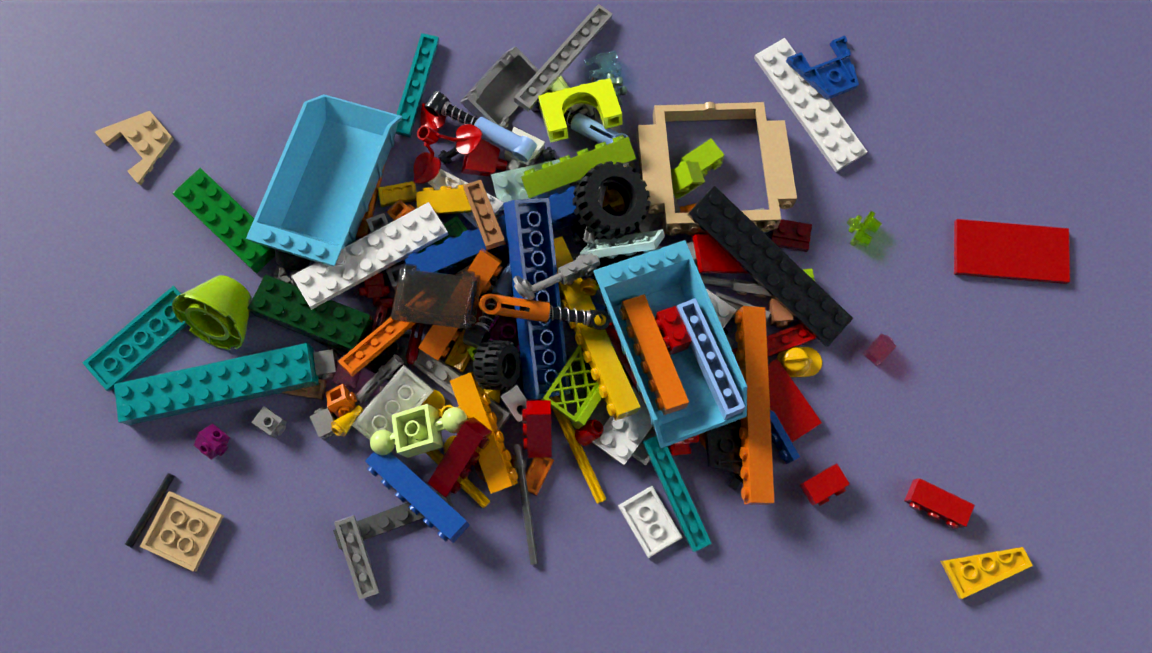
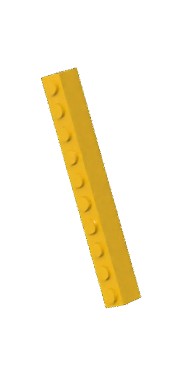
[554,236,640,421]

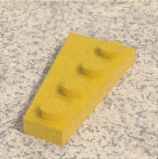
[940,547,1033,599]

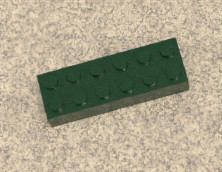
[248,274,374,352]

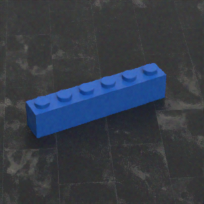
[365,452,470,543]

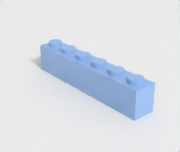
[677,298,745,420]

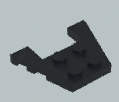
[705,419,742,476]

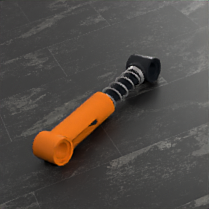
[479,294,610,330]

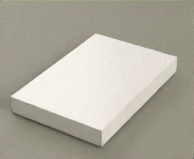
[618,486,683,558]

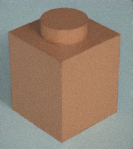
[768,299,793,328]

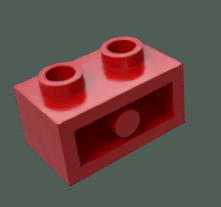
[655,306,692,355]
[800,463,850,506]

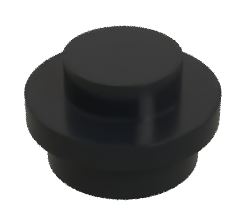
[543,147,557,162]

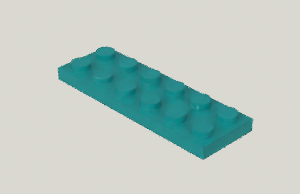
[83,285,188,392]

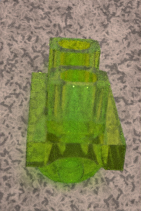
[847,211,882,247]

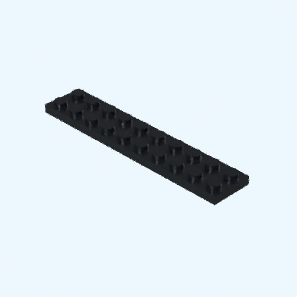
[687,186,853,347]

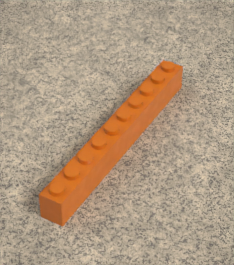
[734,306,774,505]

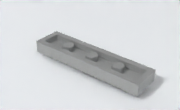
[334,515,380,600]

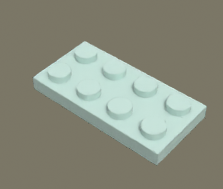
[491,159,570,211]
[580,229,665,259]

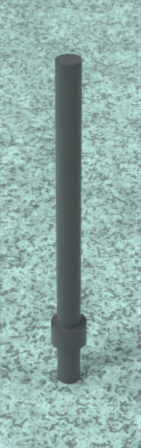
[513,444,538,565]

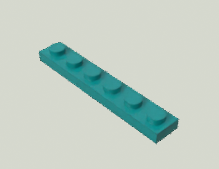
[396,33,439,137]
[643,435,712,552]

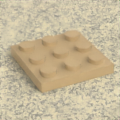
[140,491,224,572]

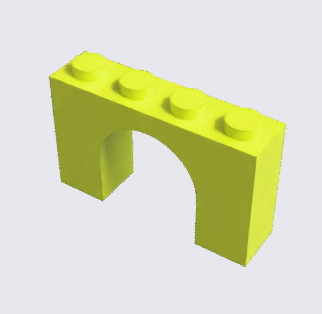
[538,78,623,143]

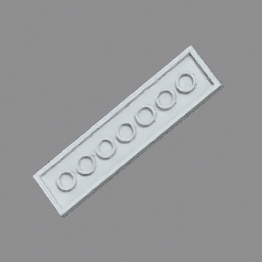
[754,38,867,172]
[292,202,448,310]

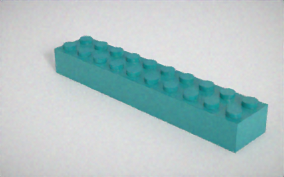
[114,343,319,425]

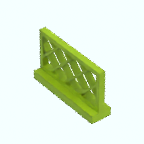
[542,345,602,429]

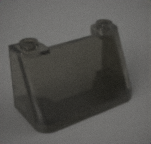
[391,264,481,328]

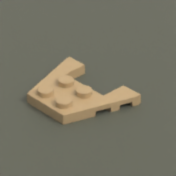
[95,111,174,185]

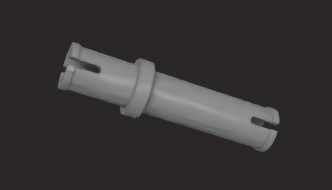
[355,355,403,403]

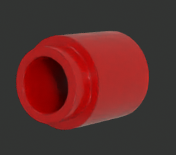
[575,419,604,446]

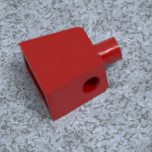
[461,139,507,177]

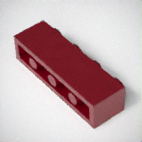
[428,417,492,498]

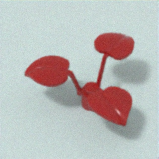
[413,103,483,184]

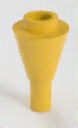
[331,405,363,437]

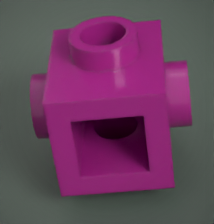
[194,423,230,460]

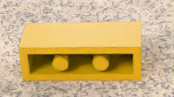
[416,185,472,215]

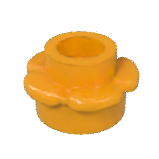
[580,278,599,296]

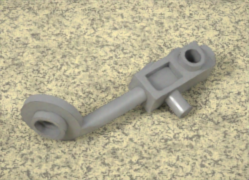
[513,253,600,300]

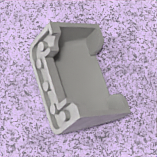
[460,46,538,129]

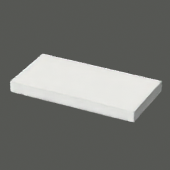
[352,365,434,440]

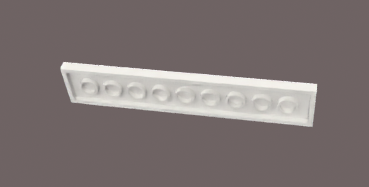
[592,289,736,466]

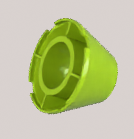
[172,275,252,350]

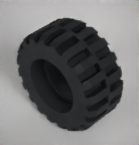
[572,161,650,240]

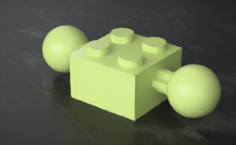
[370,404,468,458]

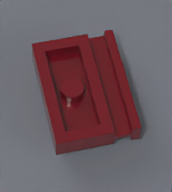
[772,219,812,252]

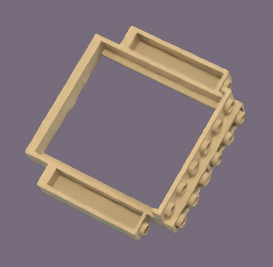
[636,102,797,236]

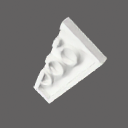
[428,169,504,228]

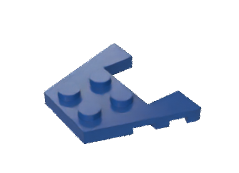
[786,36,859,100]

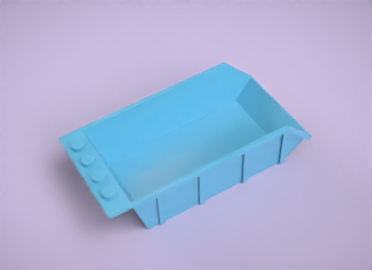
[246,94,402,266]
[593,240,747,448]

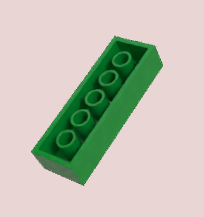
[172,168,275,274]

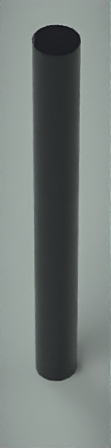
[125,473,175,548]

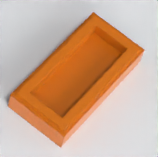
[526,458,554,496]

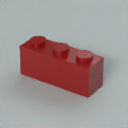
[522,400,552,458]
[904,478,975,529]

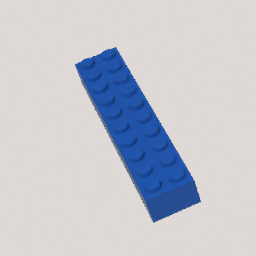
[405,186,580,290]
[503,198,570,399]

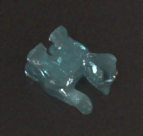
[584,50,622,82]

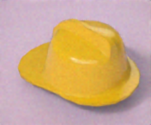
[776,347,822,378]

